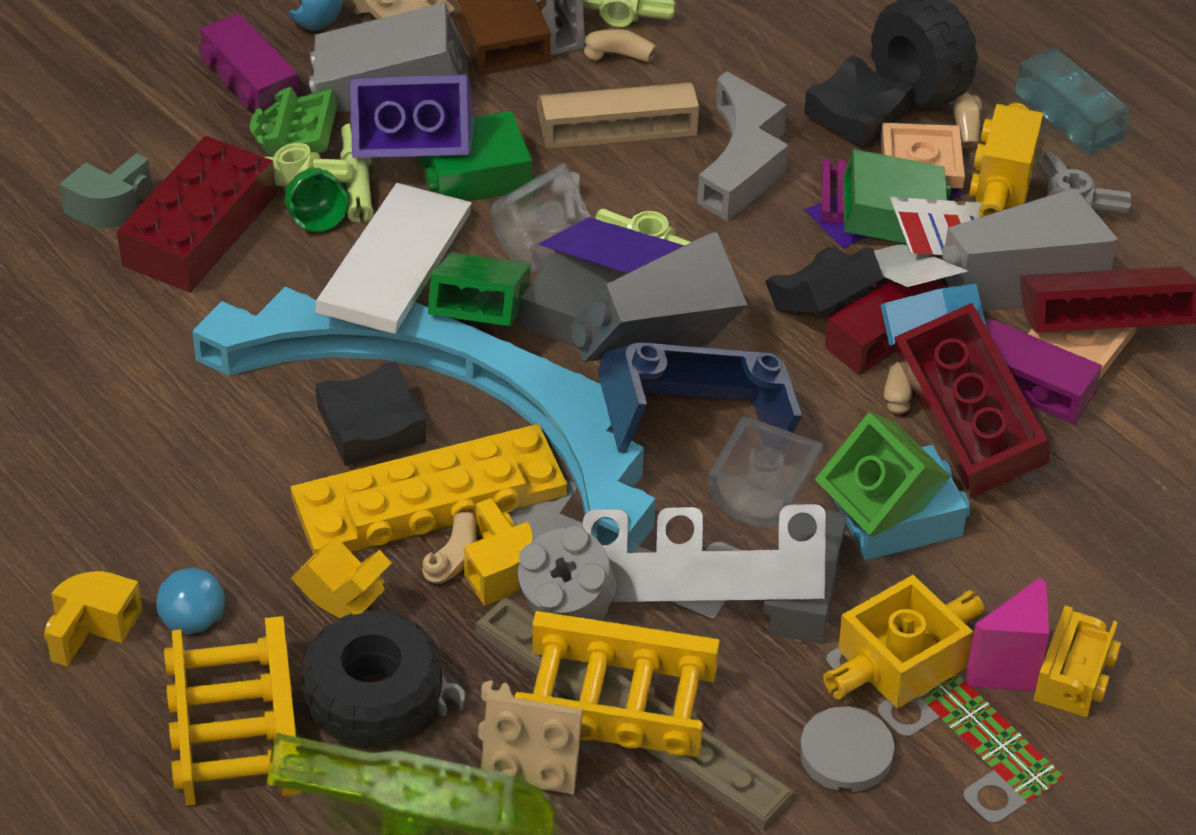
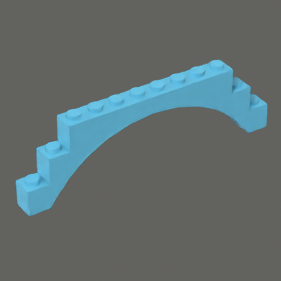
[192,287,656,553]

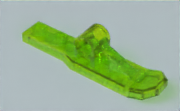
[266,733,554,835]

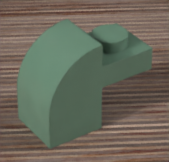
[59,153,153,228]

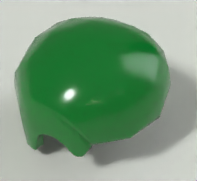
[285,167,349,233]

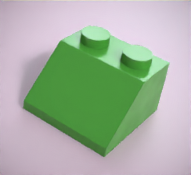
[815,411,951,537]

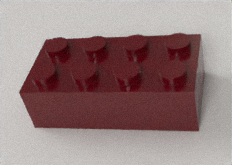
[117,135,276,293]
[894,303,1050,498]

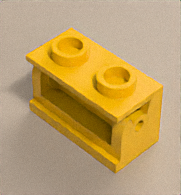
[1033,605,1122,718]

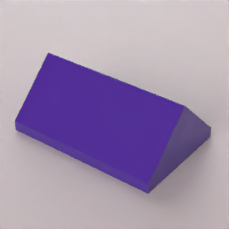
[350,75,476,158]

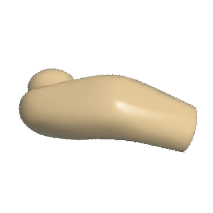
[584,29,658,63]
[953,92,982,148]
[884,362,913,414]
[422,512,478,584]

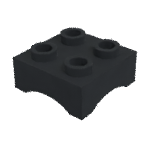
[804,54,914,148]
[765,247,884,316]
[315,361,426,466]

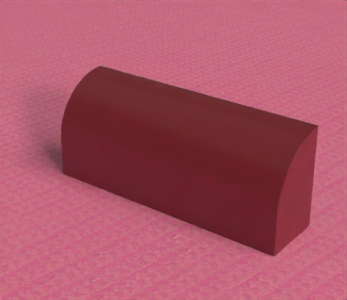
[1021,267,1196,333]

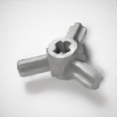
[1037,152,1131,214]

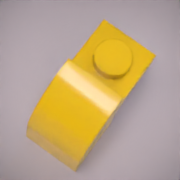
[463,498,533,606]
[291,537,392,618]
[44,571,143,667]

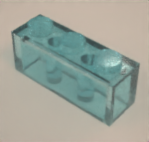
[1015,47,1130,155]

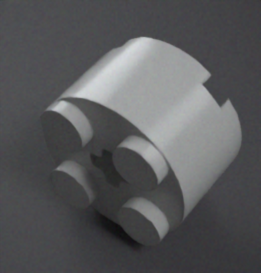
[518,526,616,621]

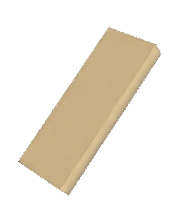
[537,82,699,149]

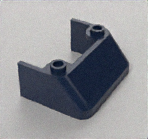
[598,343,802,463]

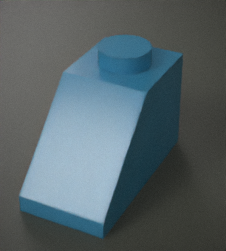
[881,284,986,345]

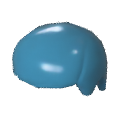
[288,0,343,32]
[156,567,227,635]

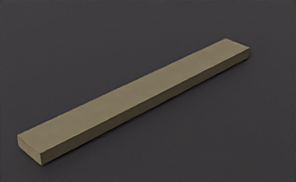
[475,597,794,831]

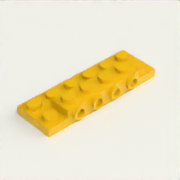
[290,424,567,555]

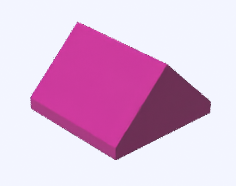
[965,577,1049,691]

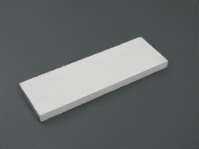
[315,183,472,334]

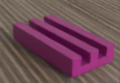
[821,159,846,223]

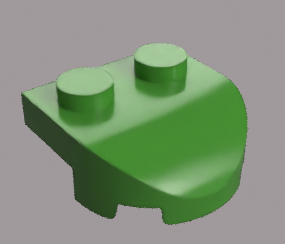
[250,87,339,157]

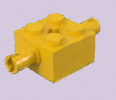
[969,103,1043,217]
[823,575,985,709]

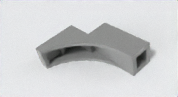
[697,72,789,222]

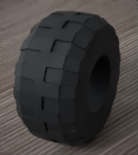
[870,0,978,110]
[302,610,443,747]

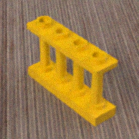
[514,611,720,756]
[164,616,302,806]

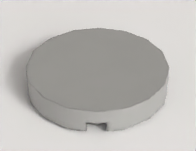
[800,706,895,792]

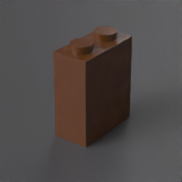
[454,0,551,75]

